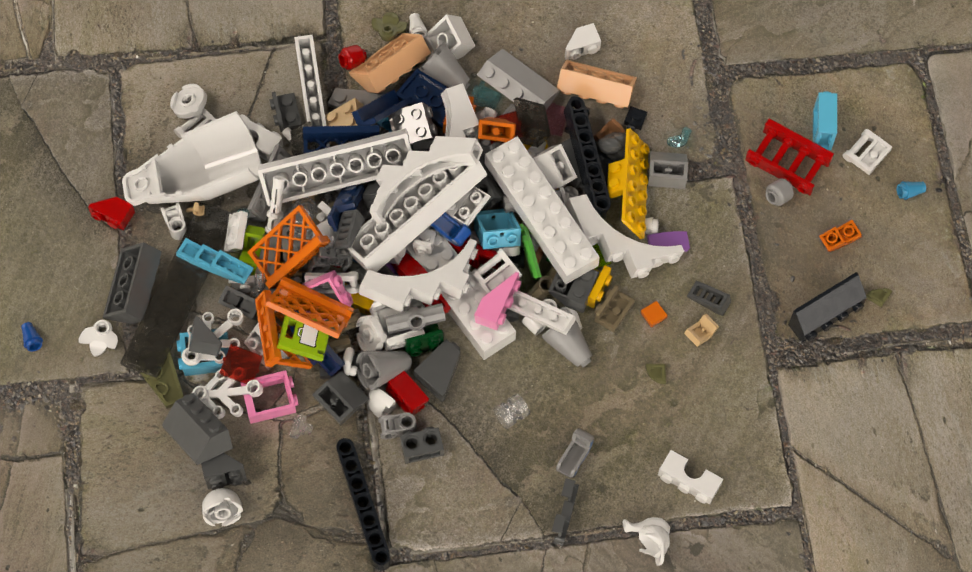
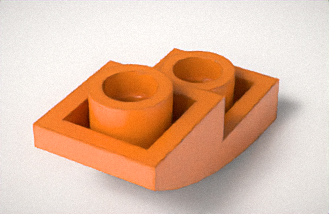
[819,220,862,252]

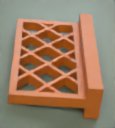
[248,205,331,289]
[266,276,354,339]
[255,290,313,369]

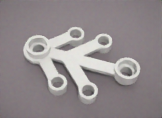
[182,309,244,366]
[192,367,263,419]

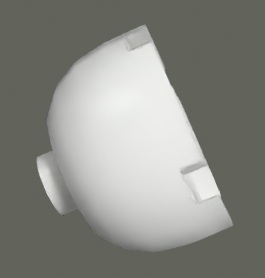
[202,488,243,526]

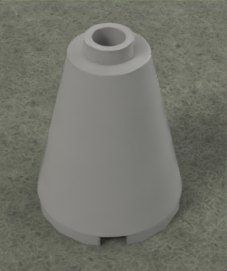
[419,42,470,90]
[541,313,593,368]
[356,351,412,390]

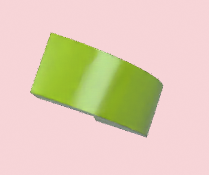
[238,225,266,279]

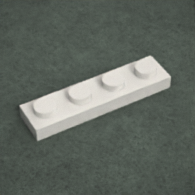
[508,291,576,335]

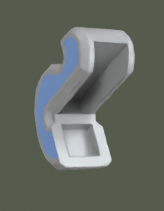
[556,428,594,478]

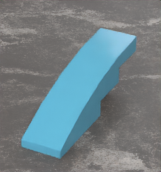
[176,238,254,284]

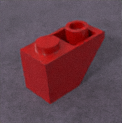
[88,197,135,231]

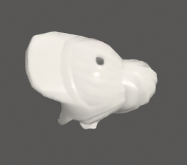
[622,517,670,566]

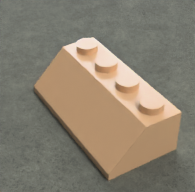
[349,33,431,94]
[557,60,637,108]

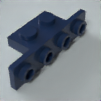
[327,185,365,232]

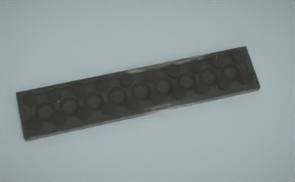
[120,202,233,378]

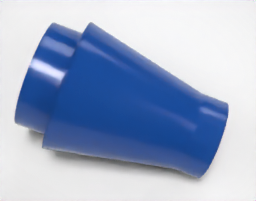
[21,322,43,352]

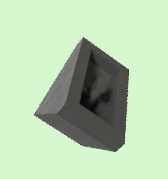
[189,316,222,356]

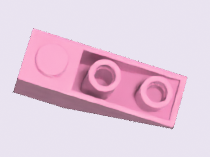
[474,272,521,330]

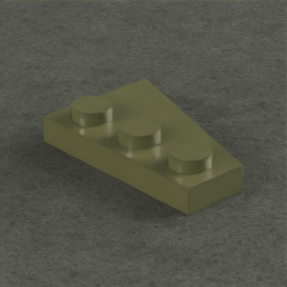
[131,348,184,409]

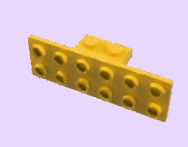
[607,128,650,239]

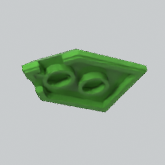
[519,224,542,281]

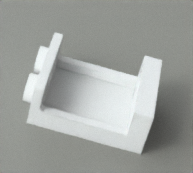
[370,301,425,351]

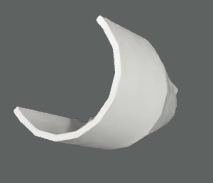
[122,111,262,206]

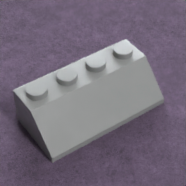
[477,49,560,121]

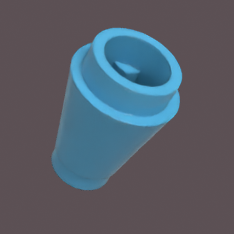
[896,181,926,200]

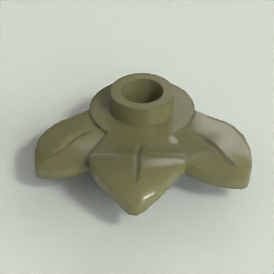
[371,12,407,41]

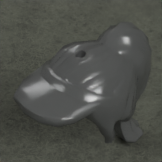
[595,132,626,162]

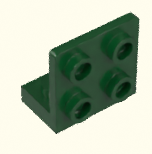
[404,323,444,357]

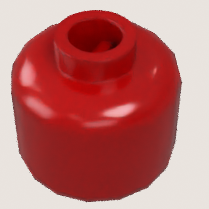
[338,45,367,71]

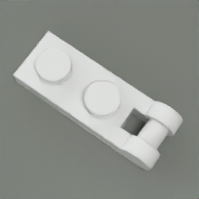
[304,271,360,294]

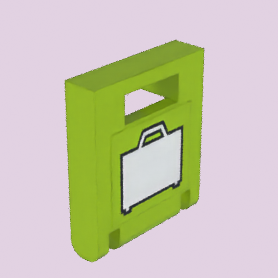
[277,312,331,361]

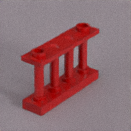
[745,118,834,196]

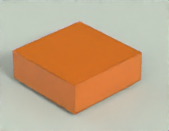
[640,301,668,328]

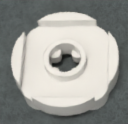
[170,84,207,119]
[356,314,387,351]

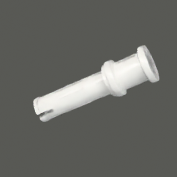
[265,175,286,234]

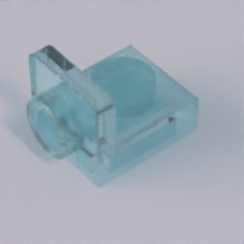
[472,80,501,110]

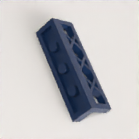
[351,90,413,126]
[303,125,379,154]

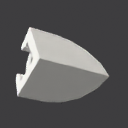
[367,388,396,418]

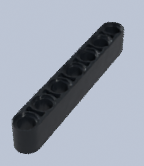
[564,96,611,218]
[336,438,391,571]

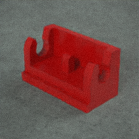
[385,371,429,415]

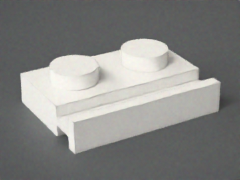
[224,211,248,253]

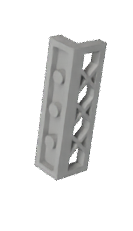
[247,145,292,221]

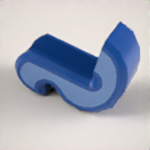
[430,212,471,247]

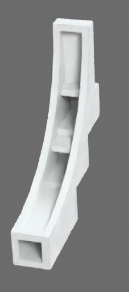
[441,83,479,138]
[369,136,483,224]
[565,194,684,278]
[359,238,478,312]

